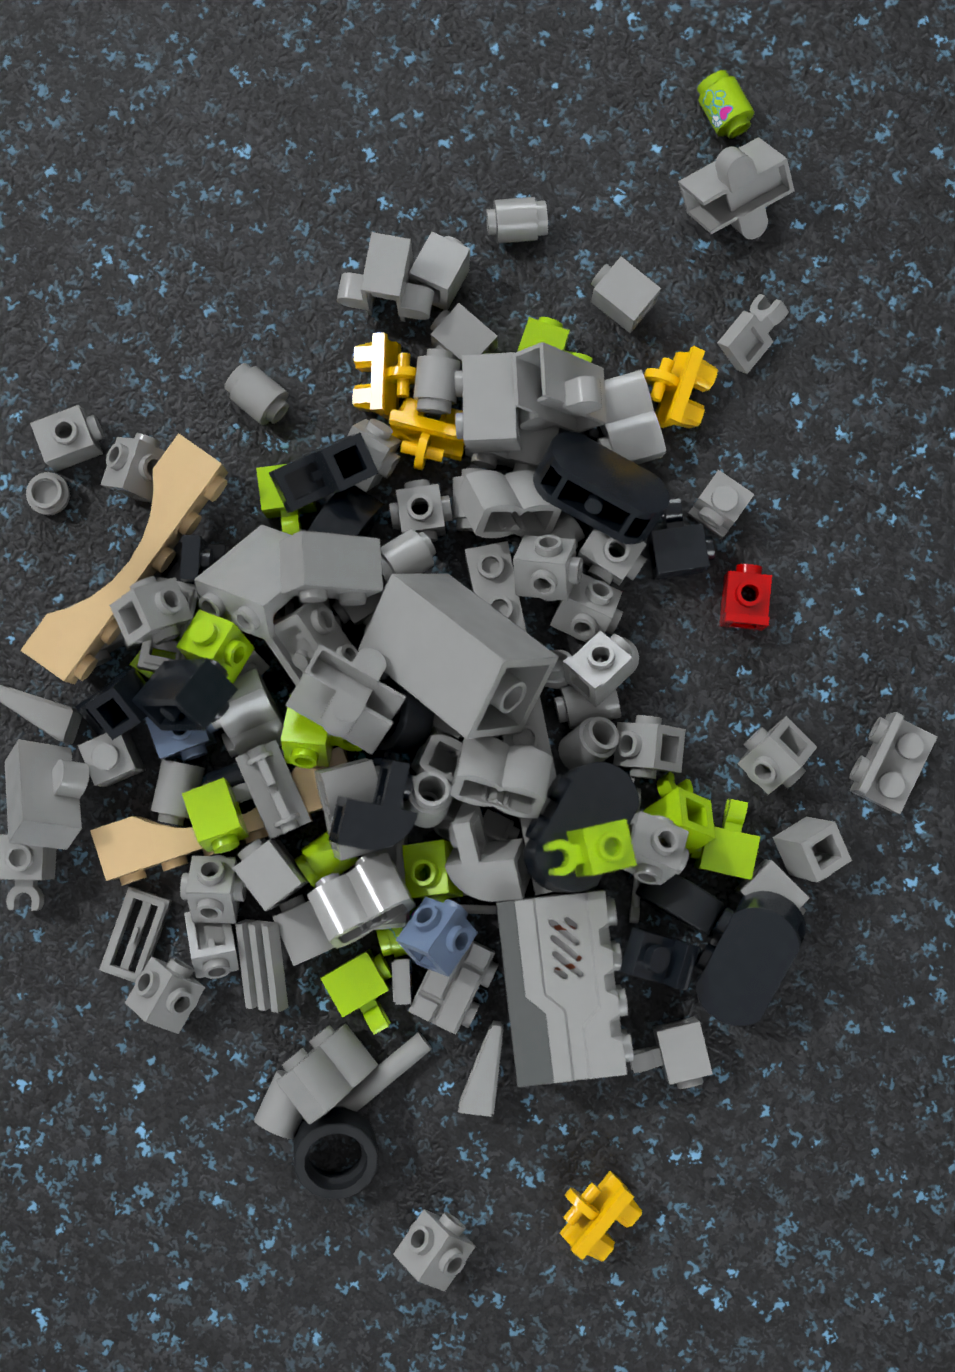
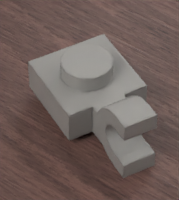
[717,294,789,374]

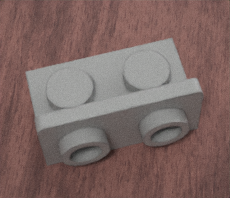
[265,602,358,685]
[849,712,937,814]

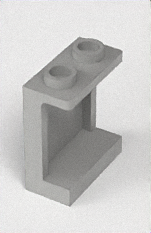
[194,524,295,641]

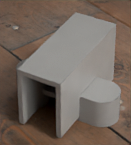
[678,137,794,239]
[337,232,434,322]
[512,342,607,433]
[285,644,406,755]
[5,739,89,850]

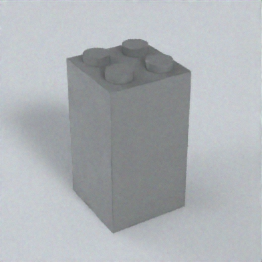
[358,573,559,739]

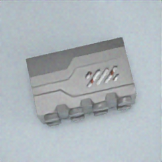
[496,888,634,1087]

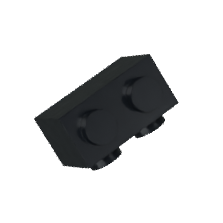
[131,658,238,731]

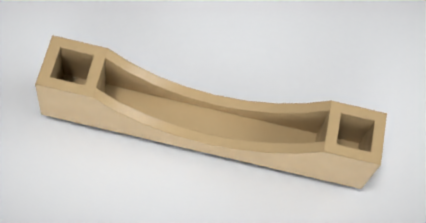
[21,433,228,685]
[90,747,350,886]

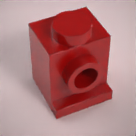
[719,564,772,631]

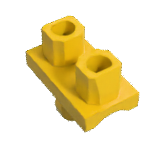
[352,332,416,420]
[644,346,718,429]
[389,397,465,470]
[560,1171,642,1261]

